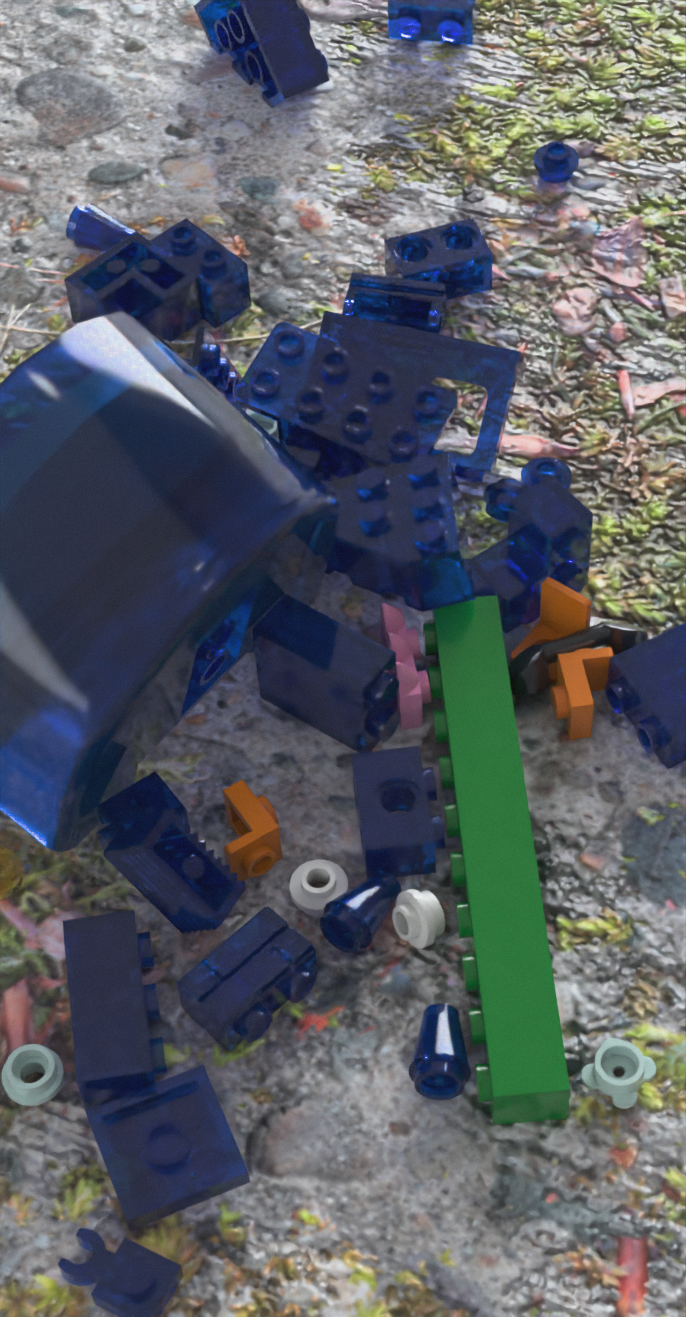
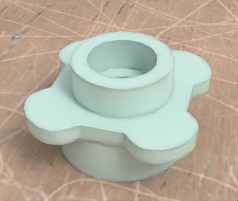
[581,1038,656,1108]

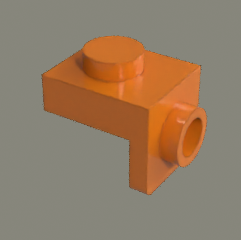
[550,647,615,740]
[223,779,283,885]

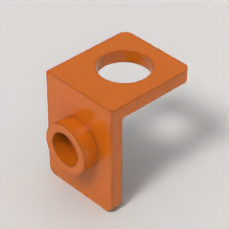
[510,577,592,685]

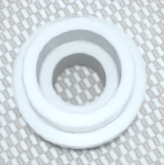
[289,859,348,917]
[392,889,445,949]

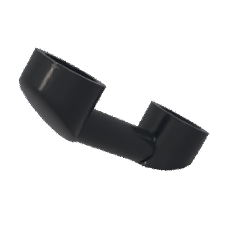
[508,620,651,696]

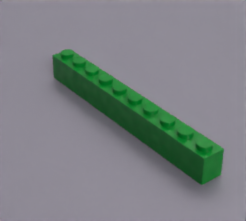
[423,595,570,1125]

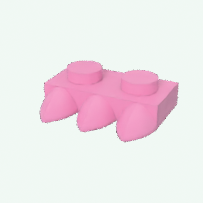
[380,603,431,730]

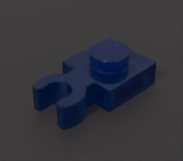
[58,1228,184,1317]

